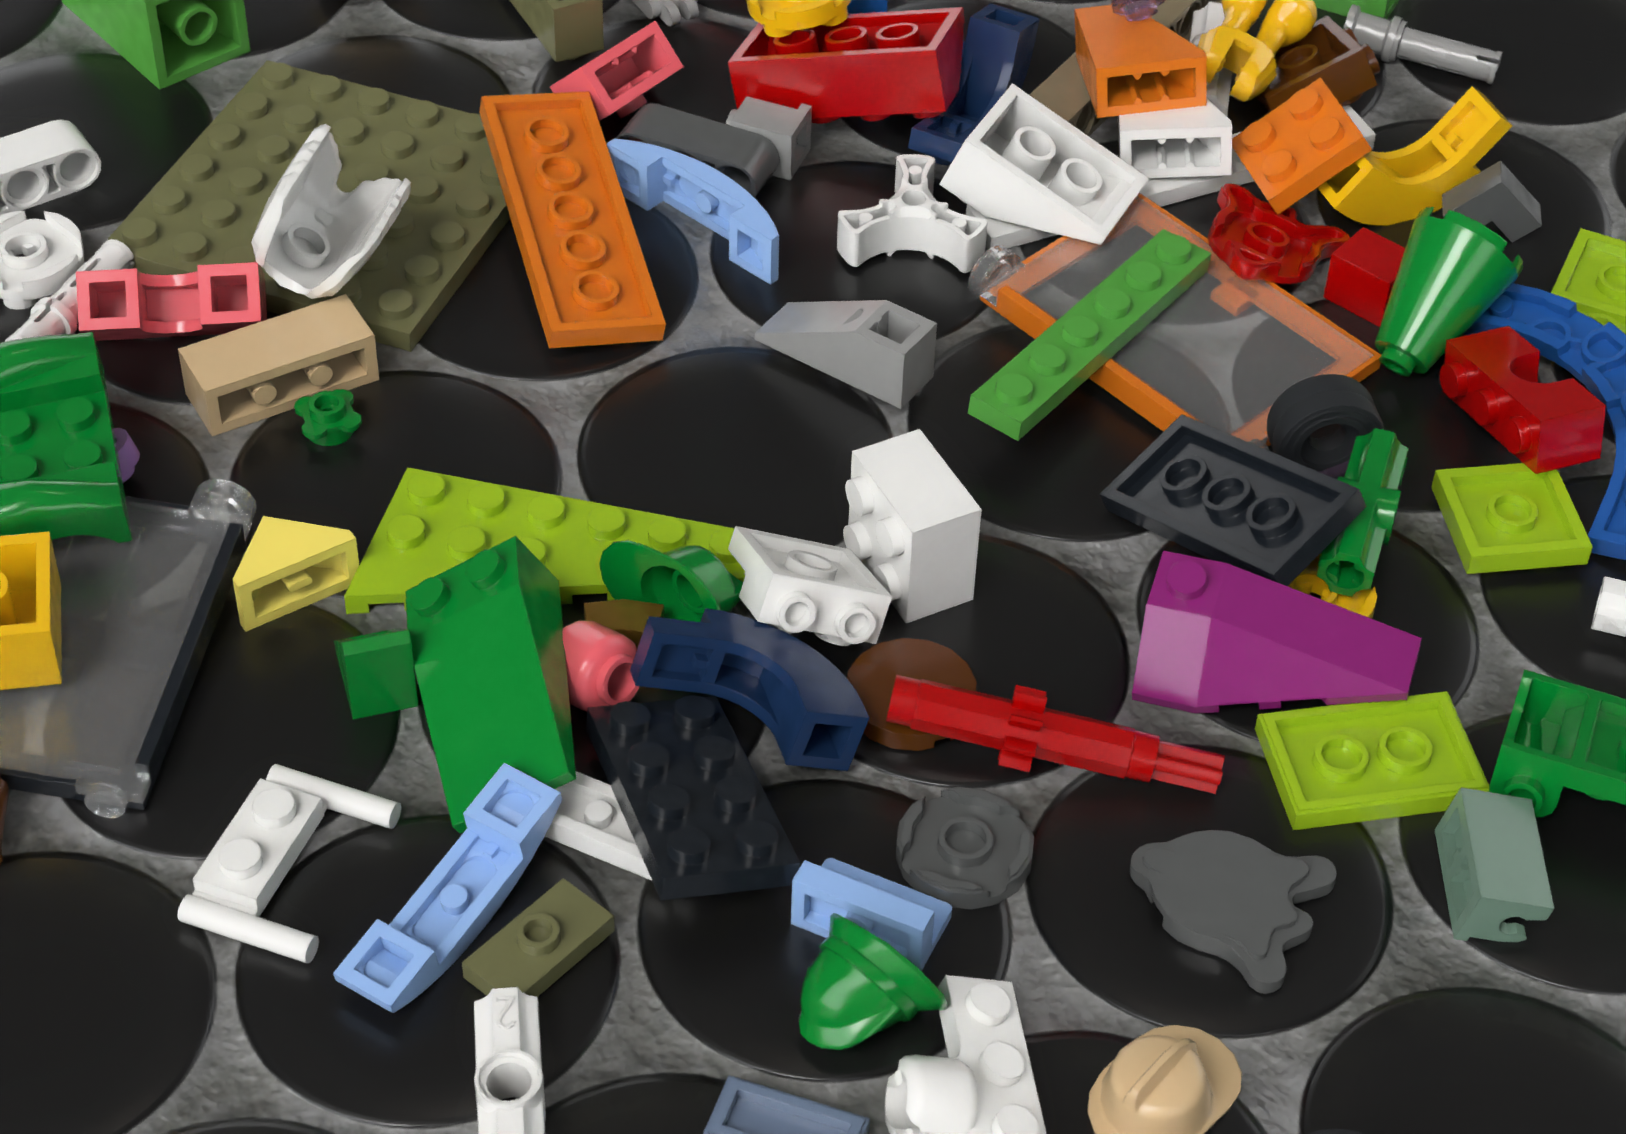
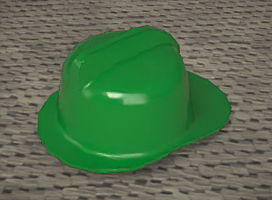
[599,540,743,622]

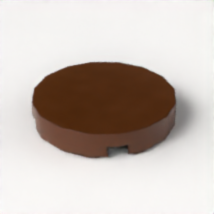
[847,638,977,751]

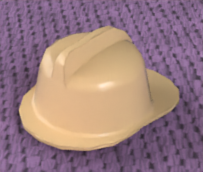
[1088,1025,1242,1134]

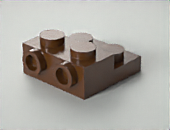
[1256,15,1380,112]

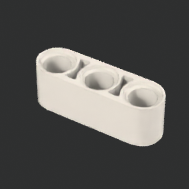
[0,119,101,215]

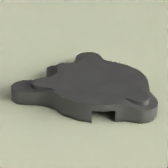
[1129,830,1337,994]

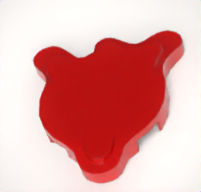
[1207,183,1350,284]

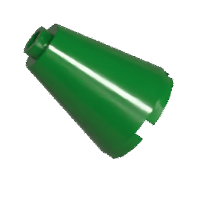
[1375,207,1523,377]

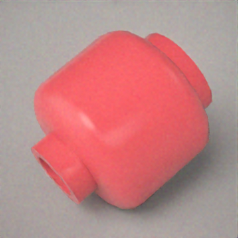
[563,620,640,712]

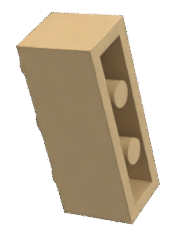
[178,294,379,437]

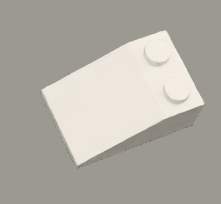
[939,83,1149,245]

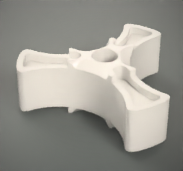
[837,154,988,273]

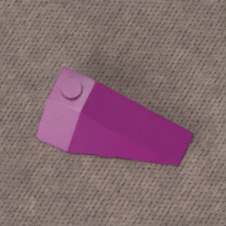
[1132,551,1422,714]

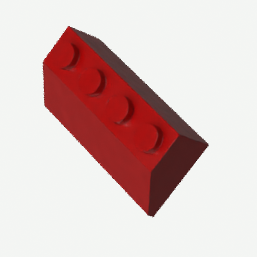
[728,7,965,124]

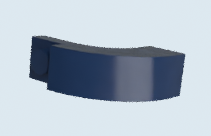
[908,3,1040,165]
[630,608,869,771]

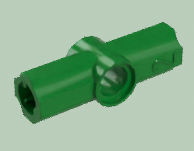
[1317,428,1409,596]

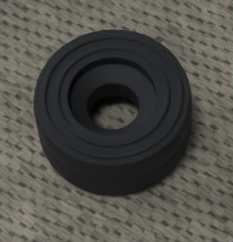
[1267,374,1384,480]

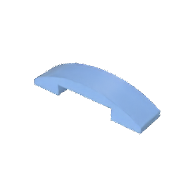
[607,138,779,285]
[333,763,562,1013]

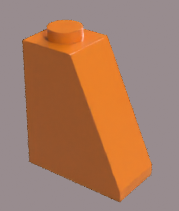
[1075,3,1207,118]

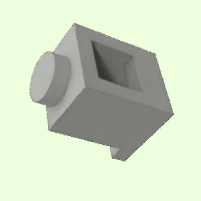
[726,96,812,180]

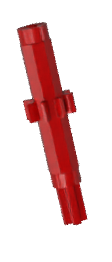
[886,674,1225,794]

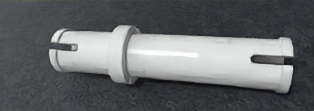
[5,239,135,341]

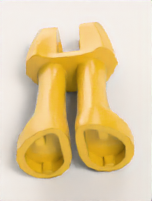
[1198,0,1317,102]

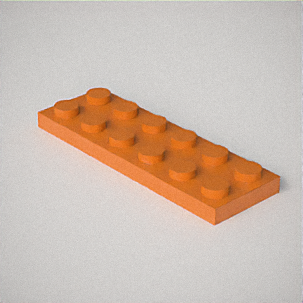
[479,91,666,348]

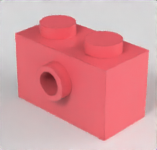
[549,20,684,121]

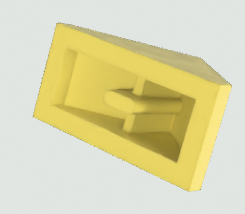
[233,516,359,632]

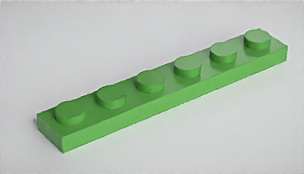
[968,229,1212,441]

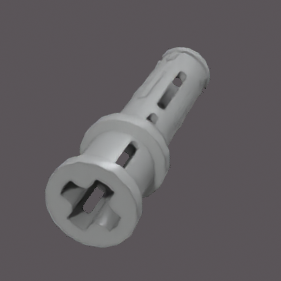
[1343,4,1503,85]

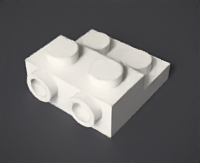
[728,526,892,646]

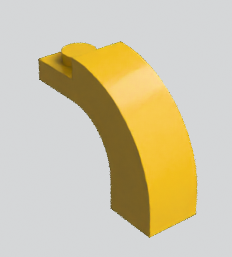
[1318,86,1512,226]

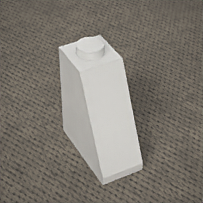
[1117,99,1232,178]

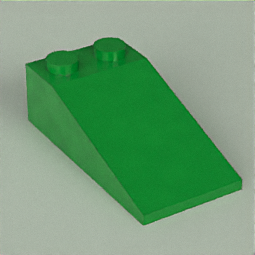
[406,536,576,834]

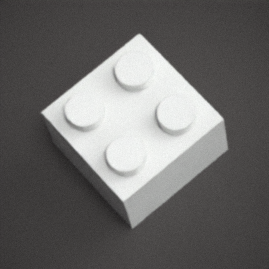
[843,429,982,623]

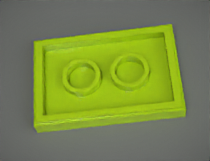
[1255,691,1489,830]

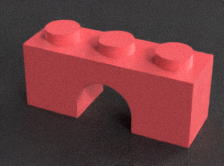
[76,262,267,341]

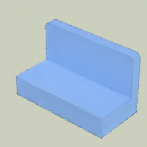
[791,858,952,971]

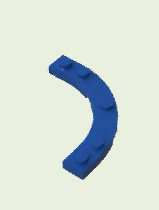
[1463,283,1626,560]

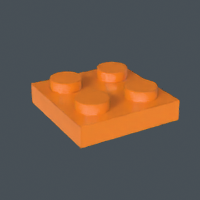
[1232,77,1372,215]

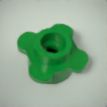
[294,389,362,446]

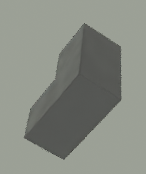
[1442,160,1542,243]

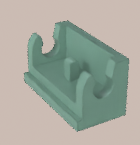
[1435,787,1554,942]

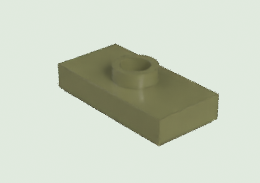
[462,878,615,997]

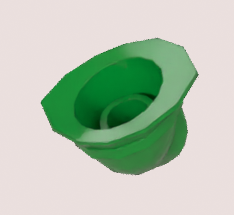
[799,913,948,1050]

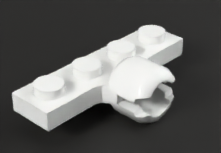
[884,975,1047,1134]

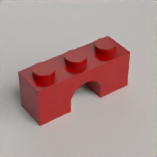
[1440,326,1606,474]

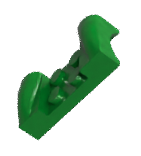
[0,332,132,543]
[1489,669,1626,817]

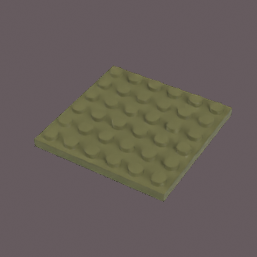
[106,60,510,352]

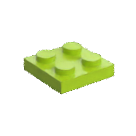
[1431,463,1593,574]

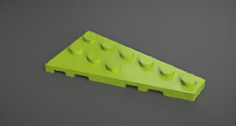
[344,467,745,614]

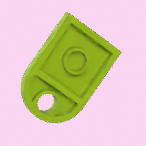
[1551,228,1626,334]

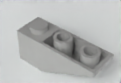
[754,300,937,409]

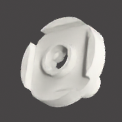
[0,211,85,310]

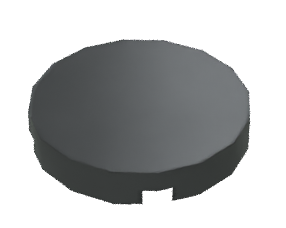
[896,787,1034,910]

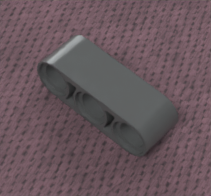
[616,103,780,198]

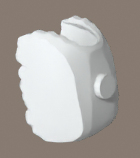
[251,124,411,299]

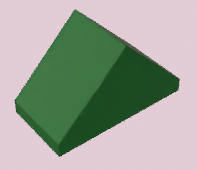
[334,628,418,720]

